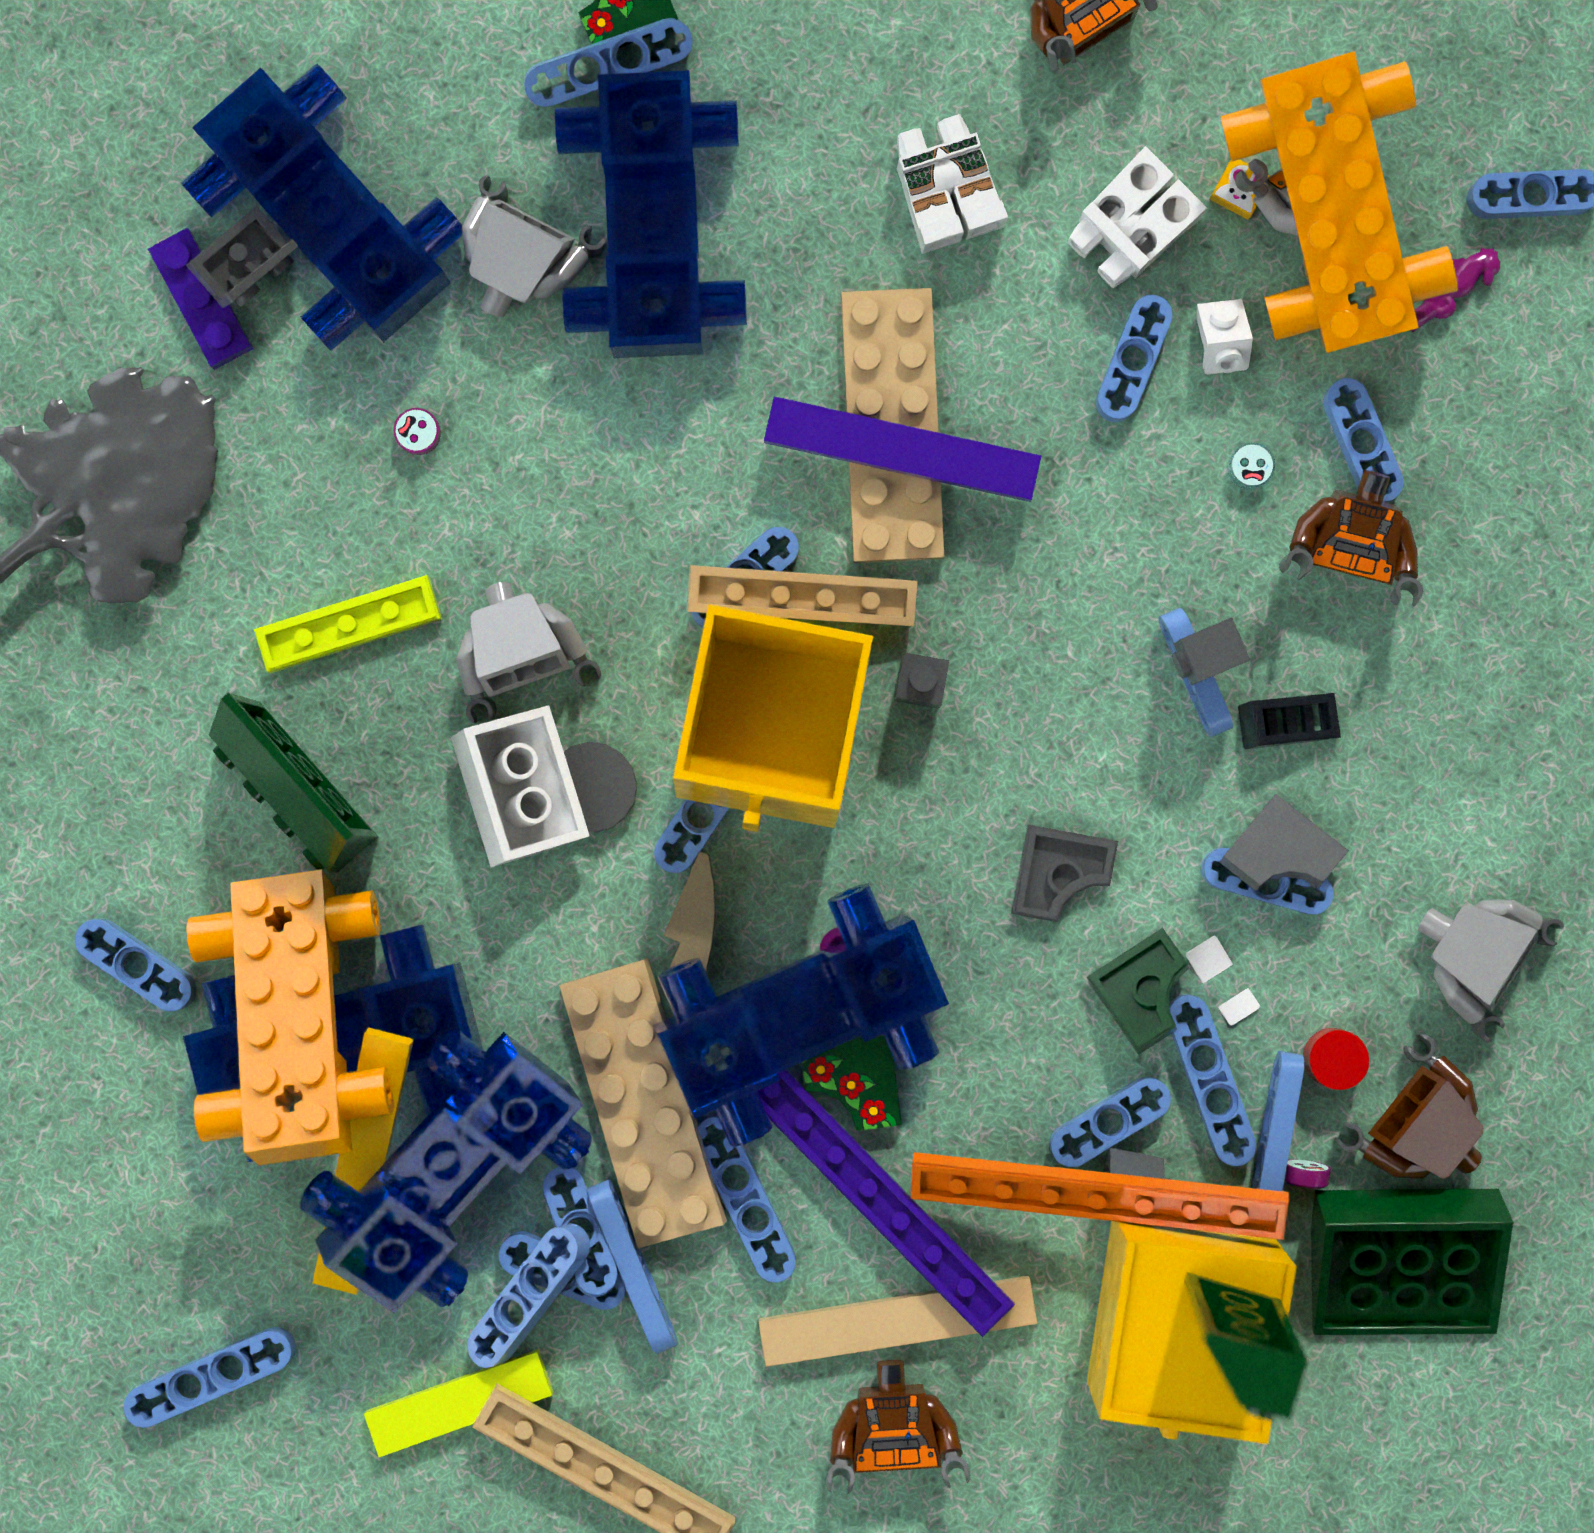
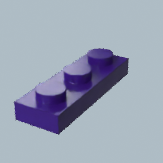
[148,228,254,370]

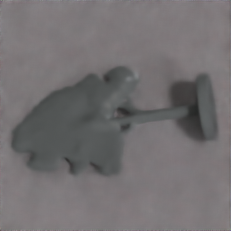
[0,367,218,603]

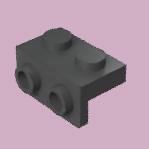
[186,206,298,308]

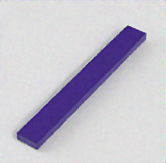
[724,1040,1015,1337]

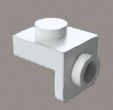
[1196,299,1253,374]

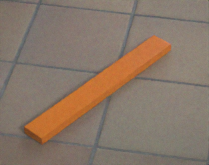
[911,1152,1289,1240]

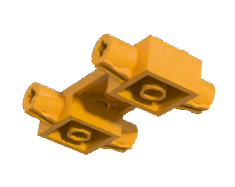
[1220,51,1458,353]
[187,869,394,1166]

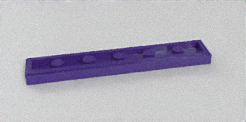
[764,396,1042,502]

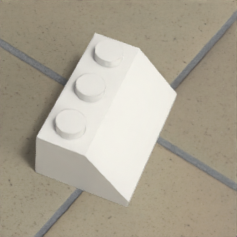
[451,705,590,867]

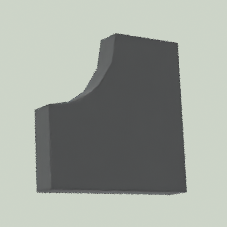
[1220,794,1349,891]
[1011,824,1118,922]

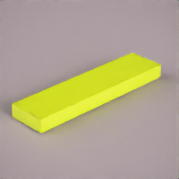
[254,575,442,673]
[364,1349,553,1457]

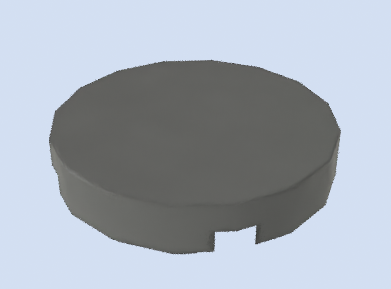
[564,742,637,833]

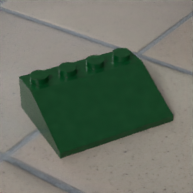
[209,693,378,873]
[1311,1189,1513,1335]

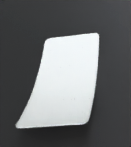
[1186,936,1260,1025]

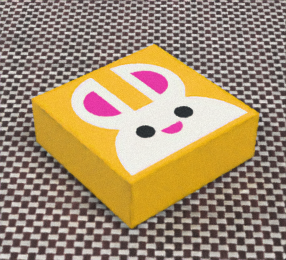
[1209,159,1270,220]

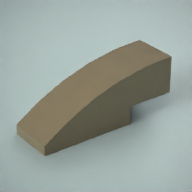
[662,851,716,1000]

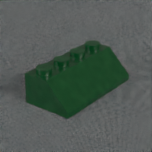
[1185,1272,1308,1420]

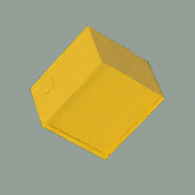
[673,604,873,832]
[1087,1221,1296,1444]

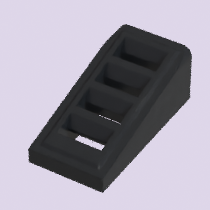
[1238,693,1341,749]

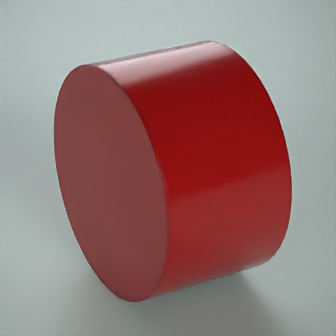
[1303,1028,1369,1090]

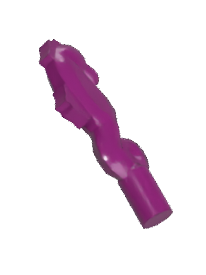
[1410,248,1500,332]

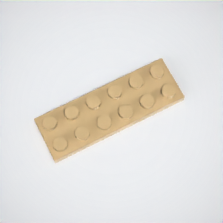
[841,288,944,563]
[559,958,727,1248]

